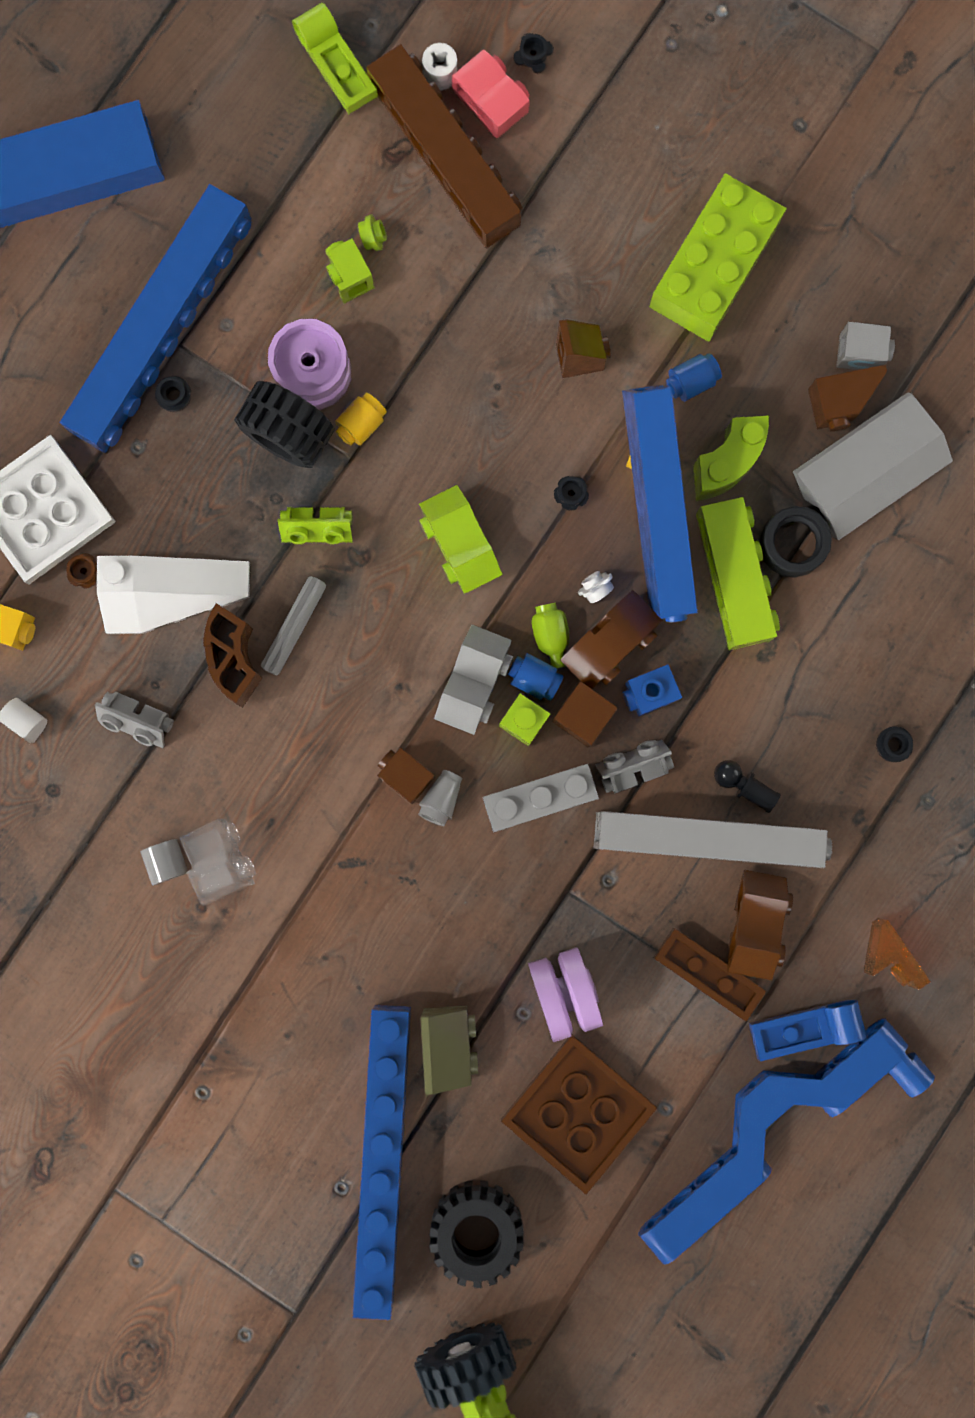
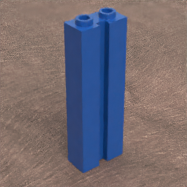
[0,100,165,228]
[622,385,697,622]

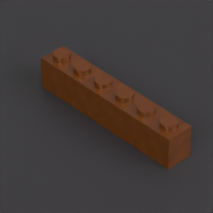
[366,44,522,249]

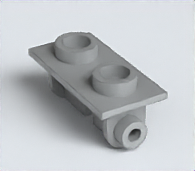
[95,691,174,748]
[595,740,674,794]

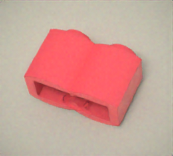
[452,49,530,139]

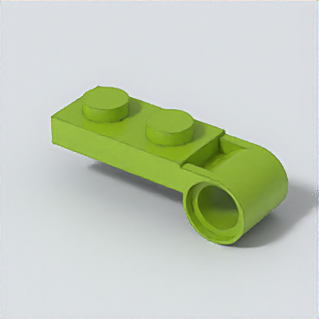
[292,2,378,114]

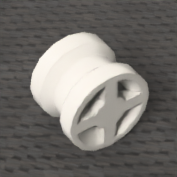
[422,43,458,90]

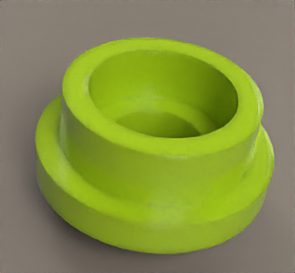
[358,214,387,251]

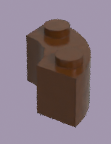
[560,590,663,689]
[203,603,263,708]
[728,870,793,980]

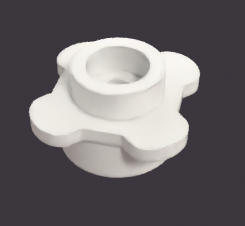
[578,571,614,603]

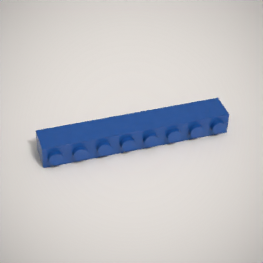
[59,184,251,453]
[353,1005,411,1320]

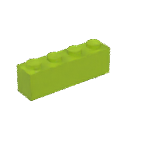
[696,497,780,650]

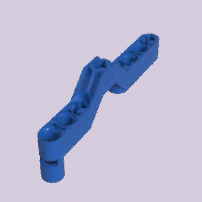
[638,1018,935,1265]

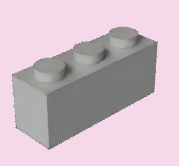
[483,764,599,832]

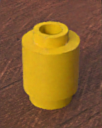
[335,392,387,446]

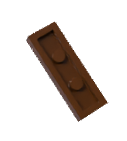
[653,928,766,1022]

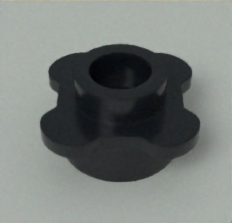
[513,33,553,73]

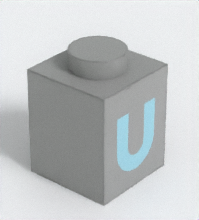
[837,322,895,370]

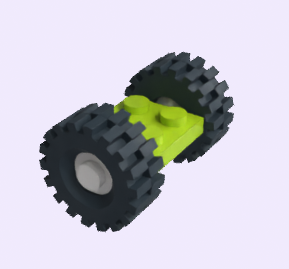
[414,1323,516,1418]

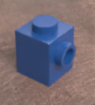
[622,664,682,717]

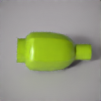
[531,602,570,668]

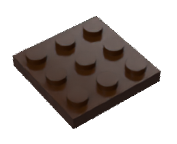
[501,1034,657,1195]

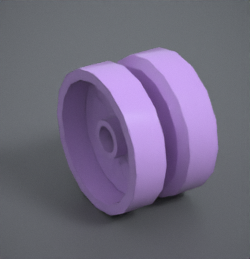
[268,319,351,410]
[528,947,603,1042]

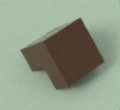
[552,681,617,748]

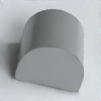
[140,839,188,886]

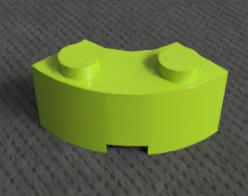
[693,416,769,501]
[419,485,503,594]

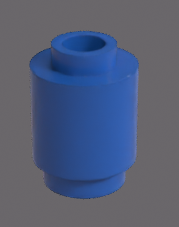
[666,353,722,402]
[507,653,564,701]

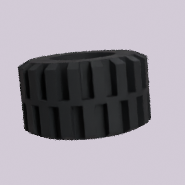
[234,381,335,468]
[429,1180,524,1288]

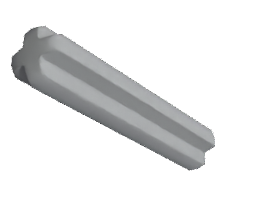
[261,576,326,675]

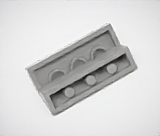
[793,392,953,541]

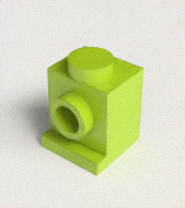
[326,238,375,303]

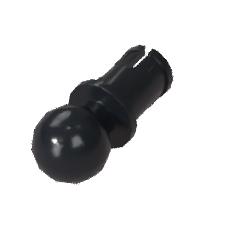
[714,760,781,813]

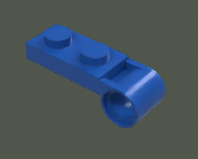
[749,1000,867,1061]

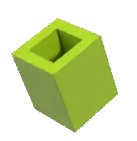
[499,693,550,747]

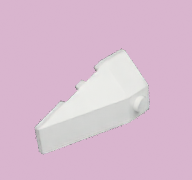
[97,556,250,634]

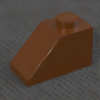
[556,319,611,378]
[808,364,887,432]

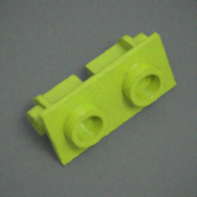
[278,507,353,544]

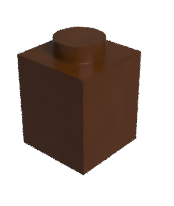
[377,747,435,804]

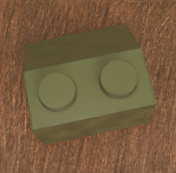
[421,1006,478,1095]

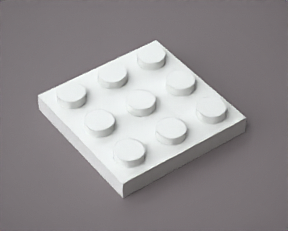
[0,434,116,584]

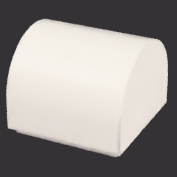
[0,698,47,744]

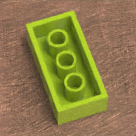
[649,173,787,342]

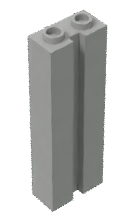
[594,812,832,868]

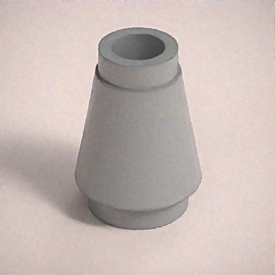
[418,770,462,827]

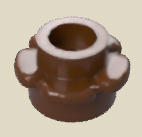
[66,553,97,589]

